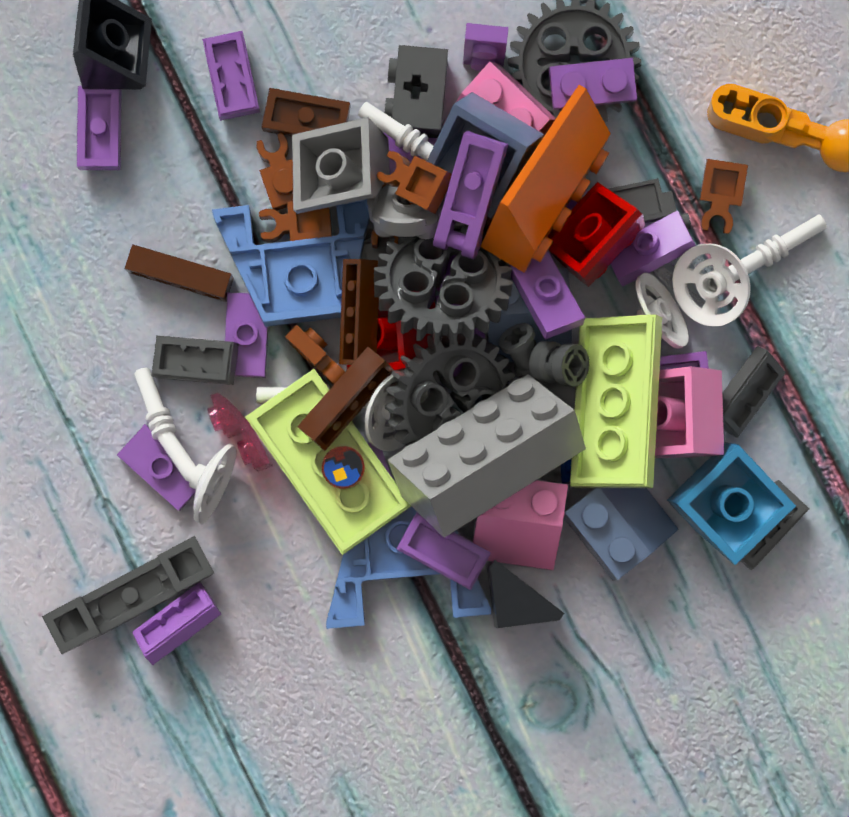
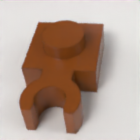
[257,133,293,211]
[376,151,452,214]
[699,159,748,234]
[259,201,332,243]
[285,325,345,385]

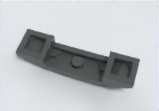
[42,536,214,654]

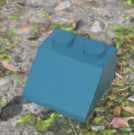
[667,442,796,565]

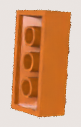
[481,85,611,273]

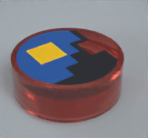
[322,446,365,490]

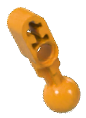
[707,84,849,173]

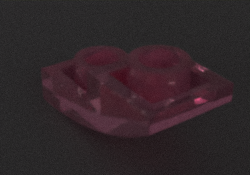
[207,393,273,472]

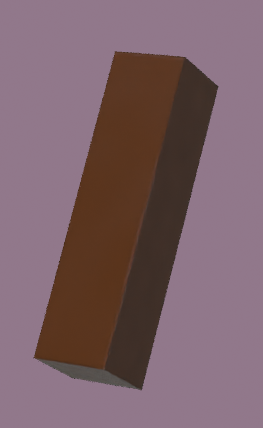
[124,244,234,302]
[339,259,379,365]
[297,347,394,451]

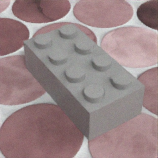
[387,374,586,538]

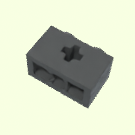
[384,45,448,138]

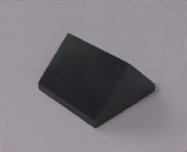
[73,0,152,90]
[487,560,565,628]

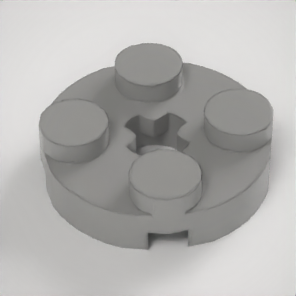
[367,184,447,239]

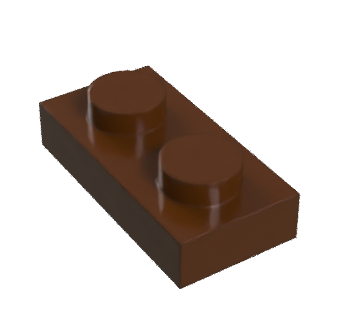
[262,88,351,137]

